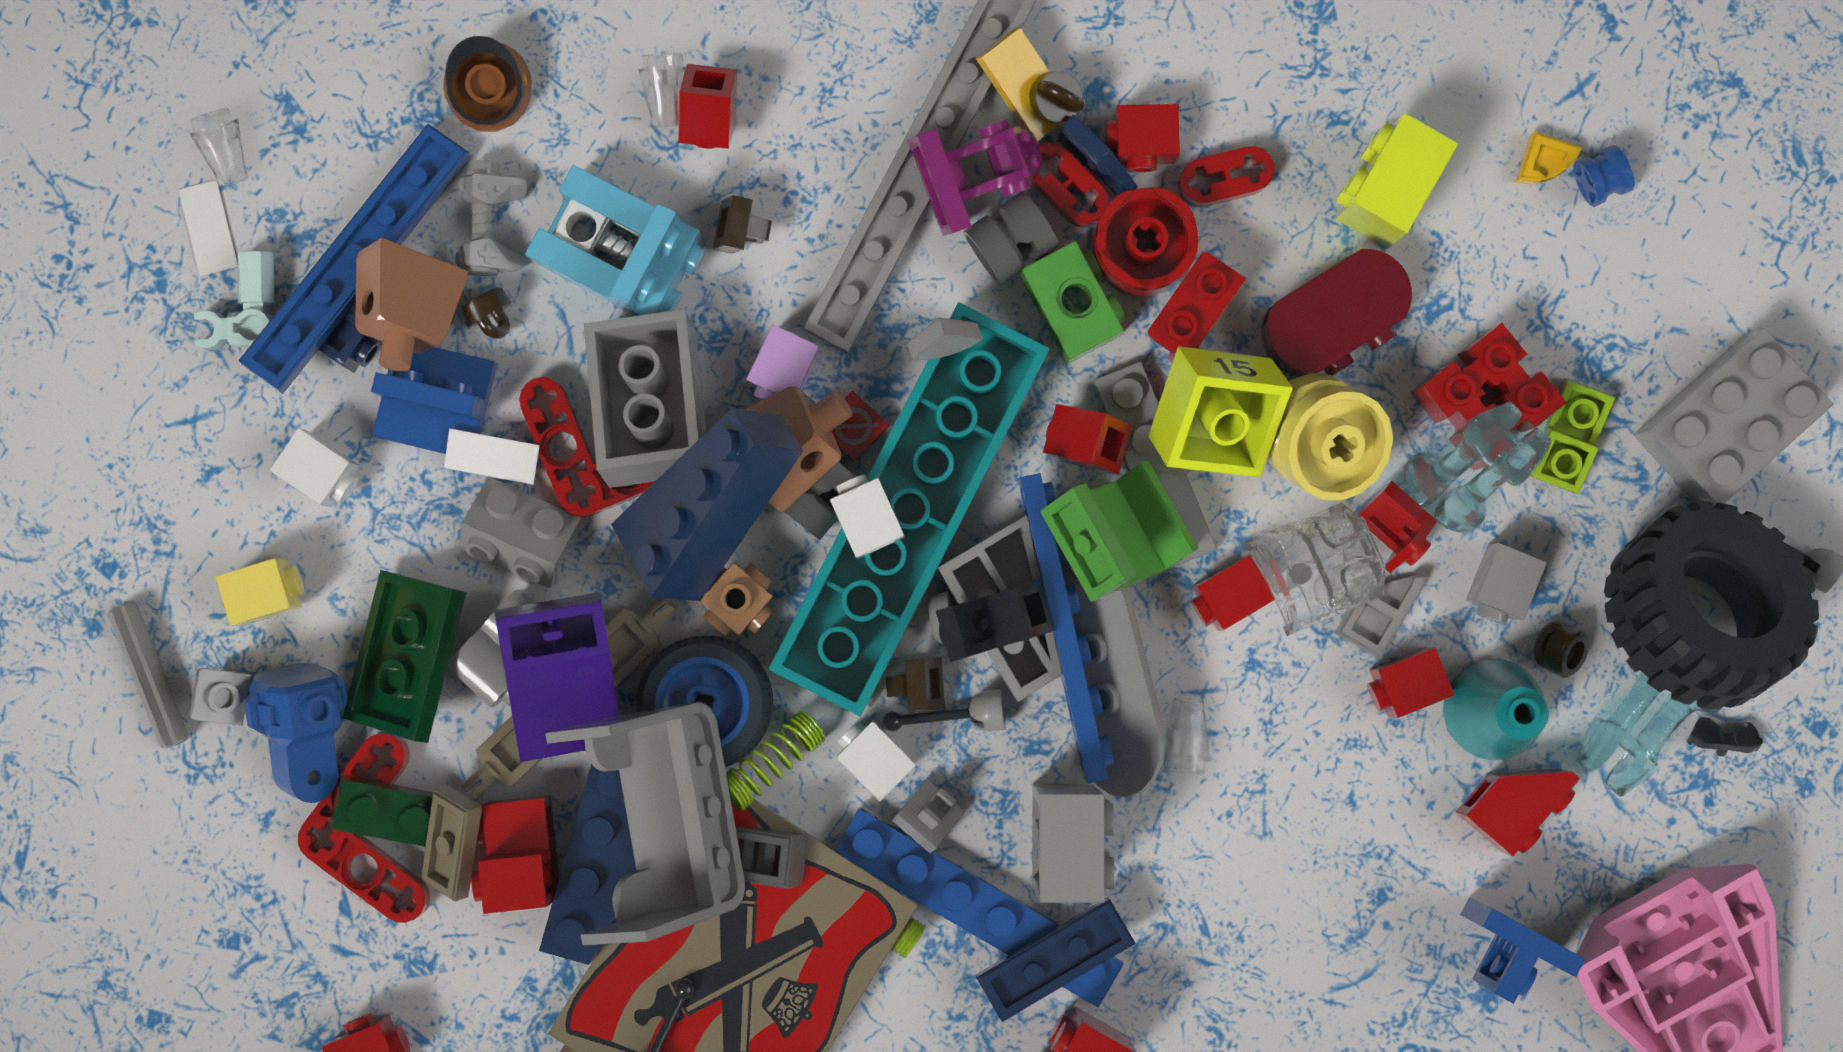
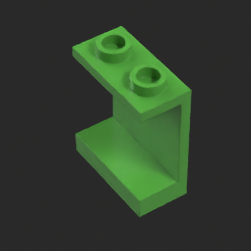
[1040,460,1199,602]

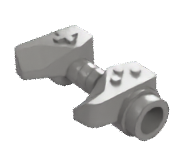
[455,160,527,276]

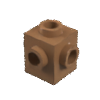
[700,562,776,636]

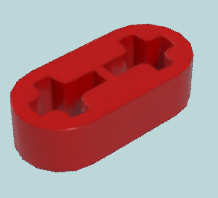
[1029,142,1108,228]
[1178,146,1275,207]

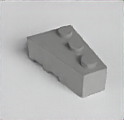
[937,515,1062,702]

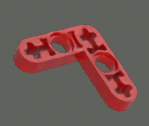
[519,377,654,517]
[298,732,430,923]

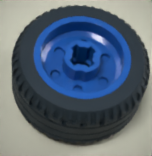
[636,636,773,768]

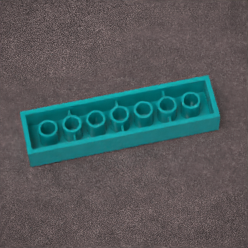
[768,302,1050,717]

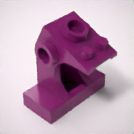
[908,119,1042,236]

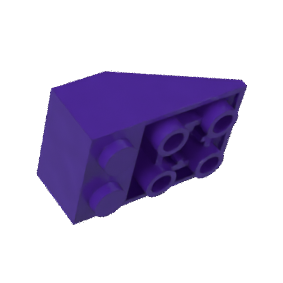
[494,592,619,762]

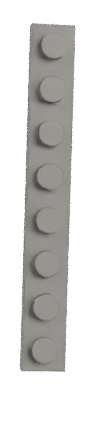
[803,0,1037,354]

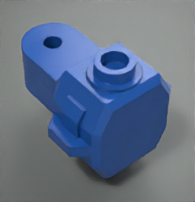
[244,663,347,803]

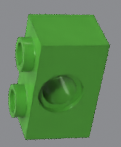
[1019,241,1126,365]

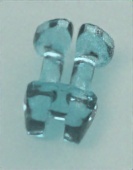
[1403,401,1552,533]
[1576,672,1724,797]

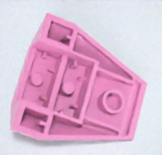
[1576,864,1783,1052]

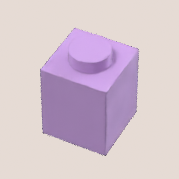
[746,324,821,401]

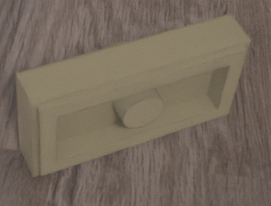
[421,785,482,902]

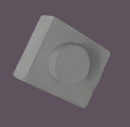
[189,667,251,726]

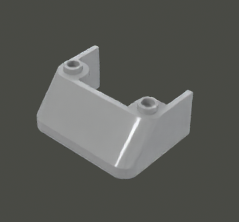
[545,703,745,945]

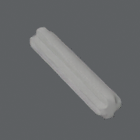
[108,603,189,748]

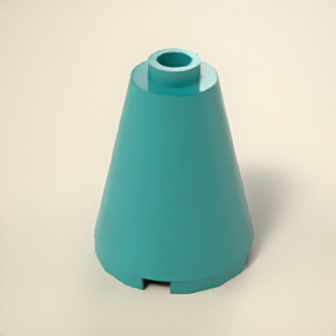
[1443,659,1549,760]

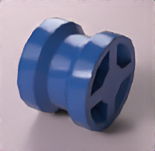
[1573,145,1635,207]

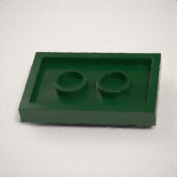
[342,570,467,743]

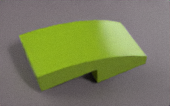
[1530,378,1615,495]

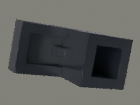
[936,580,1056,662]

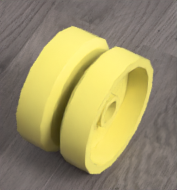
[1267,373,1393,501]

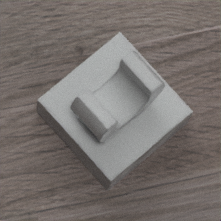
[892,779,966,854]

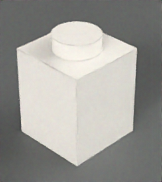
[269,428,360,507]
[830,474,904,559]
[836,720,916,802]

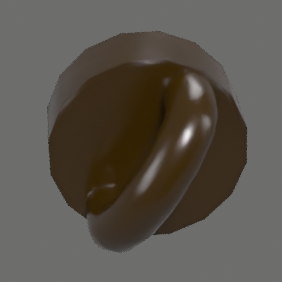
[1029,71,1084,123]
[459,287,511,339]
[1533,621,1589,678]

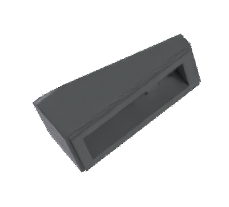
[735,825,808,889]

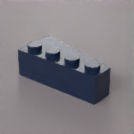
[611,408,803,601]
[539,763,637,965]

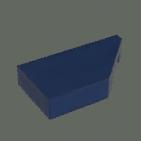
[1058,114,1138,196]

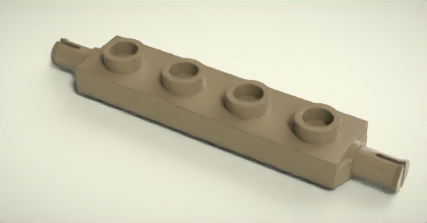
[461,598,676,801]

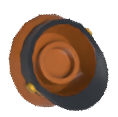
[443,36,532,132]

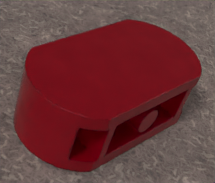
[1261,249,1412,377]

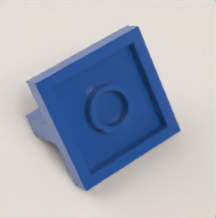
[371,347,498,454]
[1460,897,1586,1004]

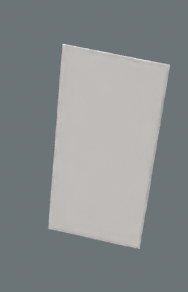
[177,179,238,277]
[444,429,540,485]

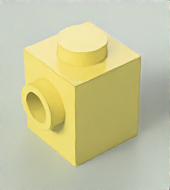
[215,558,304,626]

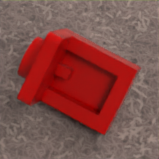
[1355,480,1437,573]

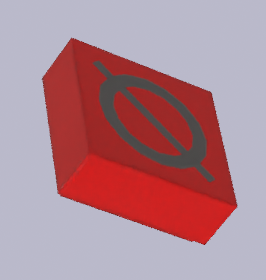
[832,390,889,462]

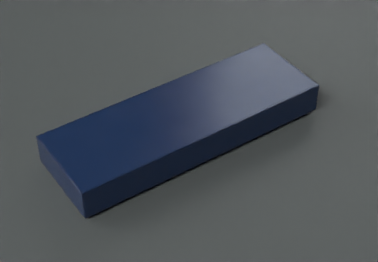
[975,897,1136,1022]

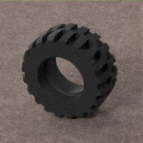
[1604,501,1819,710]

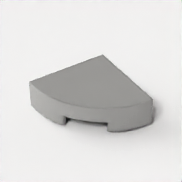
[907,317,983,360]

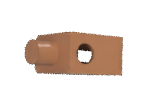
[355,238,468,371]
[745,386,853,513]

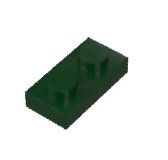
[329,775,433,847]

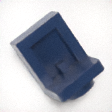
[319,310,381,373]

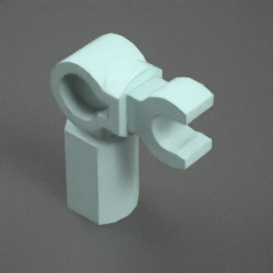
[194,251,275,350]

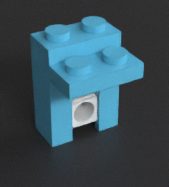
[525,165,706,316]

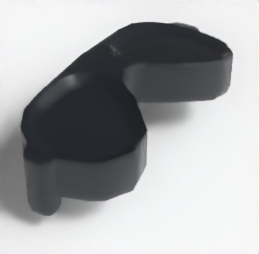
[1687,717,1763,757]

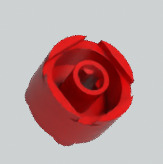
[1092,187,1198,298]

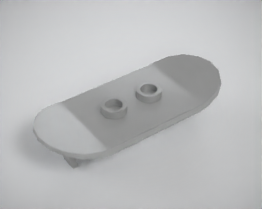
[1061,563,1166,797]

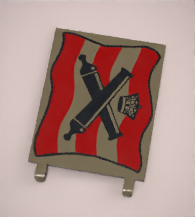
[548,799,919,1052]

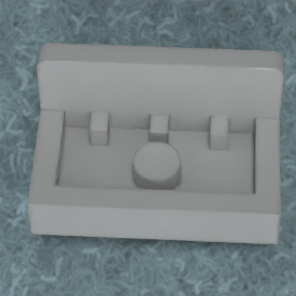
[459,477,581,588]

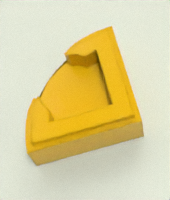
[1515,131,1582,184]

